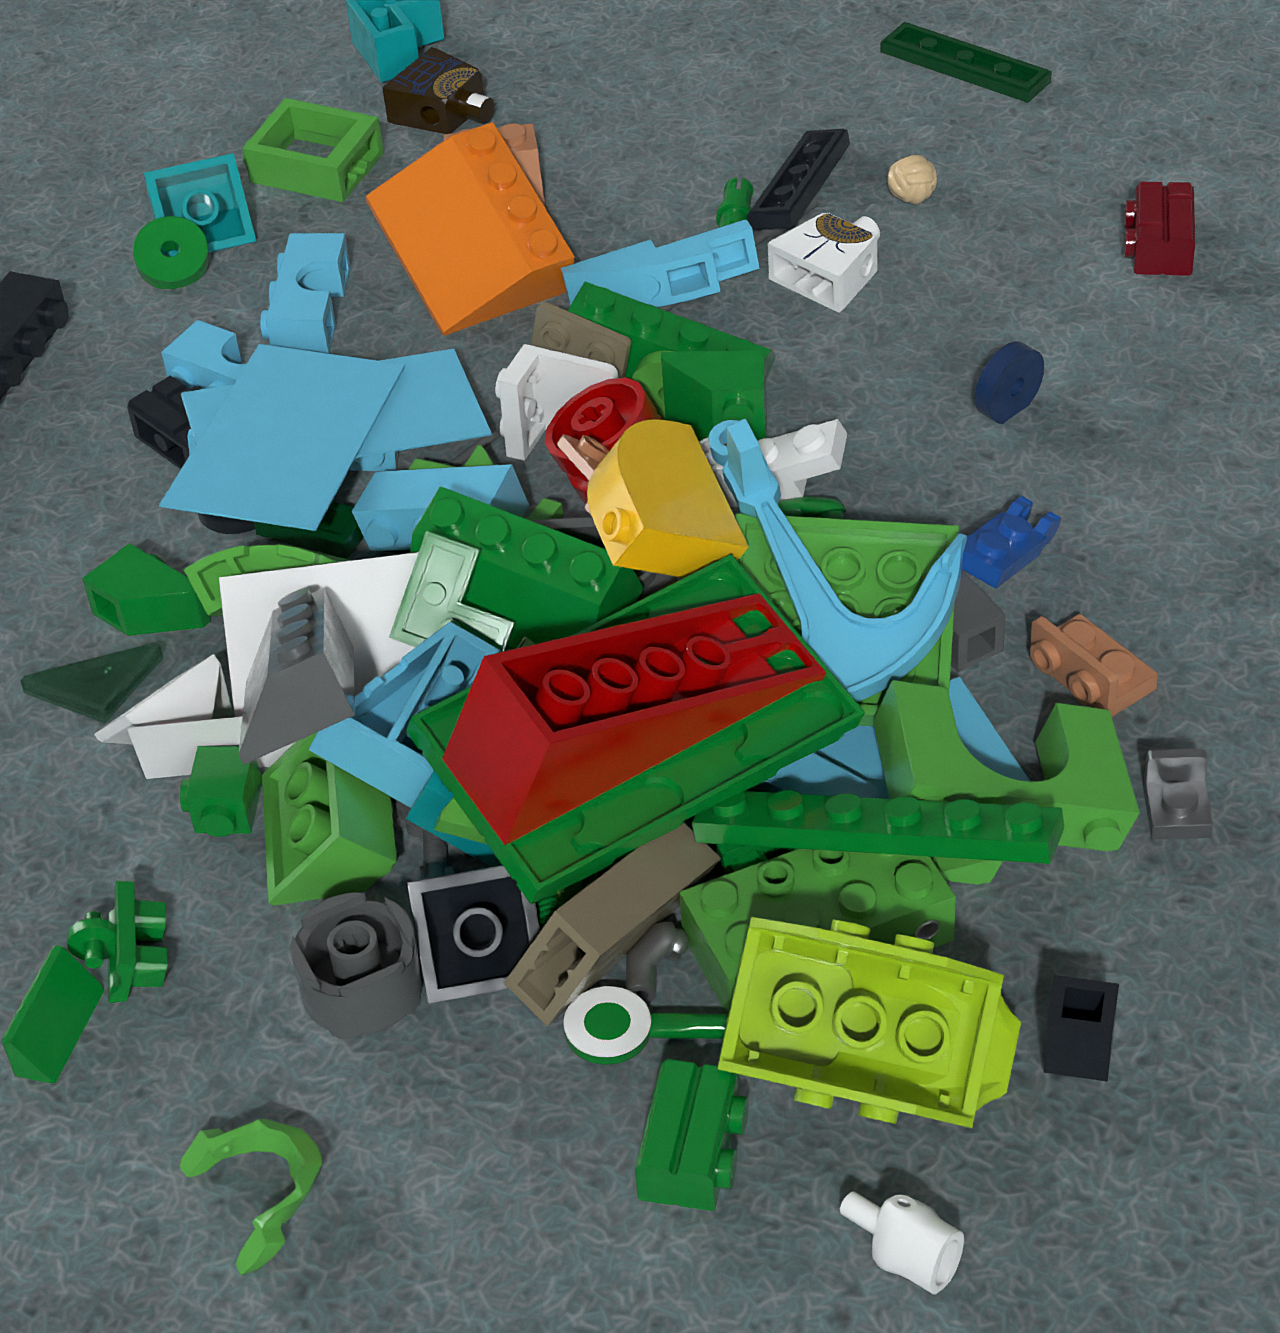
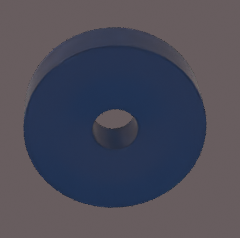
[975,341,1044,424]

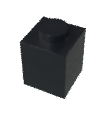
[1043,975,1119,1082]

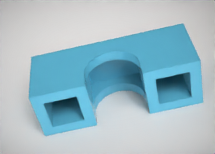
[260,233,351,354]
[161,320,246,389]

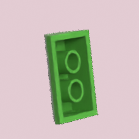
[262,732,397,906]

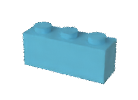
[352,464,529,551]

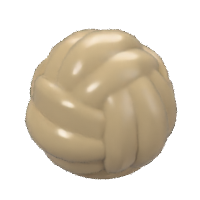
[887,155,937,204]

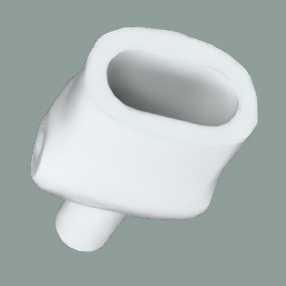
[840,1191,964,1294]

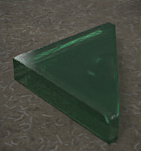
[20,643,164,724]

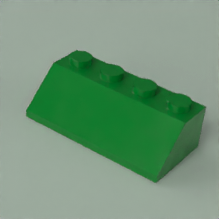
[567,281,776,379]
[410,486,644,650]

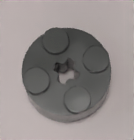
[290,893,423,1039]

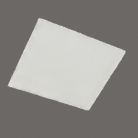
[219,552,419,717]

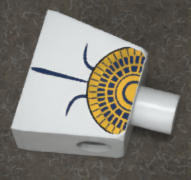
[768,213,880,312]

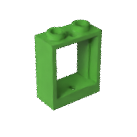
[242,98,385,202]

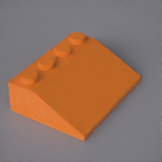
[366,122,575,336]

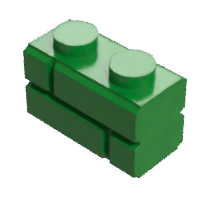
[635,1059,749,1211]

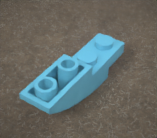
[560,219,760,307]

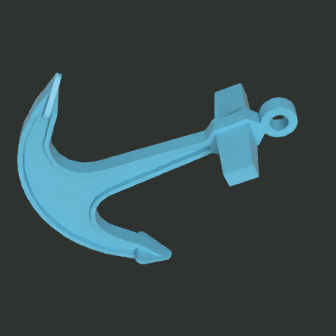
[708,419,967,702]

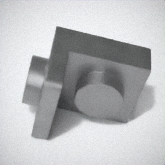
[1143,748,1213,840]

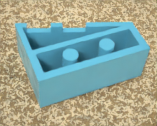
[308,622,500,808]

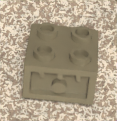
[531,301,631,378]

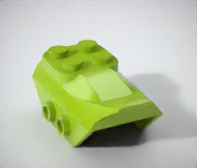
[718,917,1021,1128]

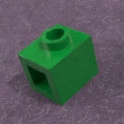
[180,746,262,837]

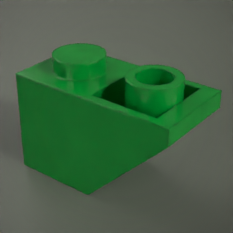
[82,543,211,636]

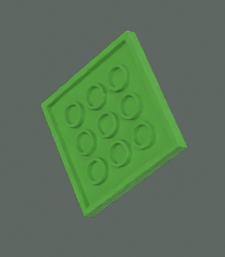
[735,513,959,727]

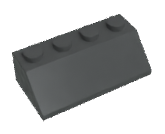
[238,588,355,764]

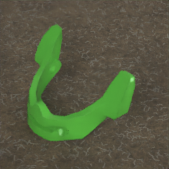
[179,1119,322,1275]

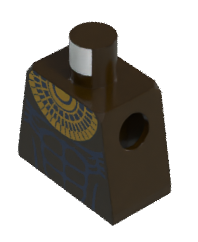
[382,47,494,134]

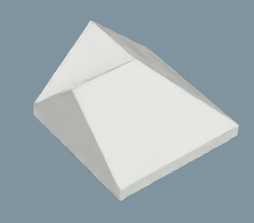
[94,654,234,744]

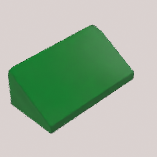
[1,945,104,1083]

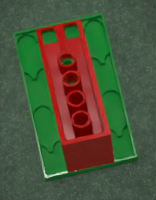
[406,554,865,904]

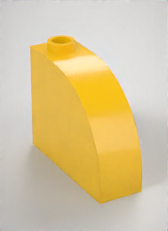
[587,419,749,578]

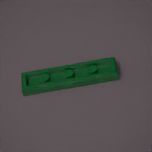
[880,22,1052,103]

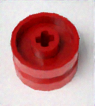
[544,378,663,504]

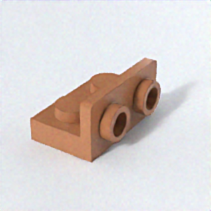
[1030,613,1158,717]

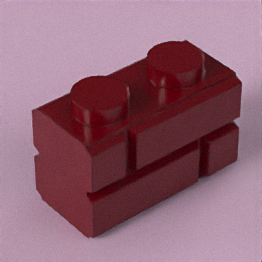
[1125,181,1195,276]

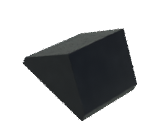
[407,865,540,1004]

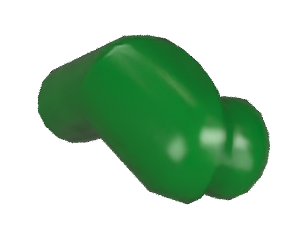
[778,496,846,519]

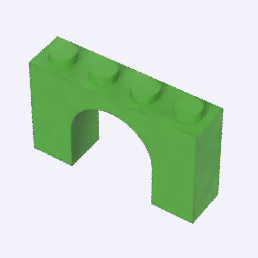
[873,680,1140,851]

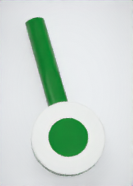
[564,986,728,1065]

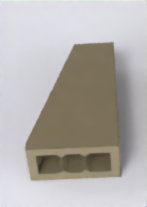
[504,823,721,1027]

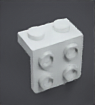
[495,344,618,461]

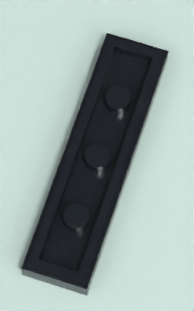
[747,128,850,230]

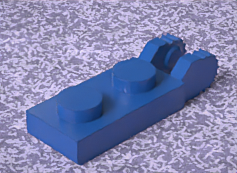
[961,496,1062,589]

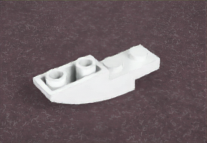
[699,419,847,507]

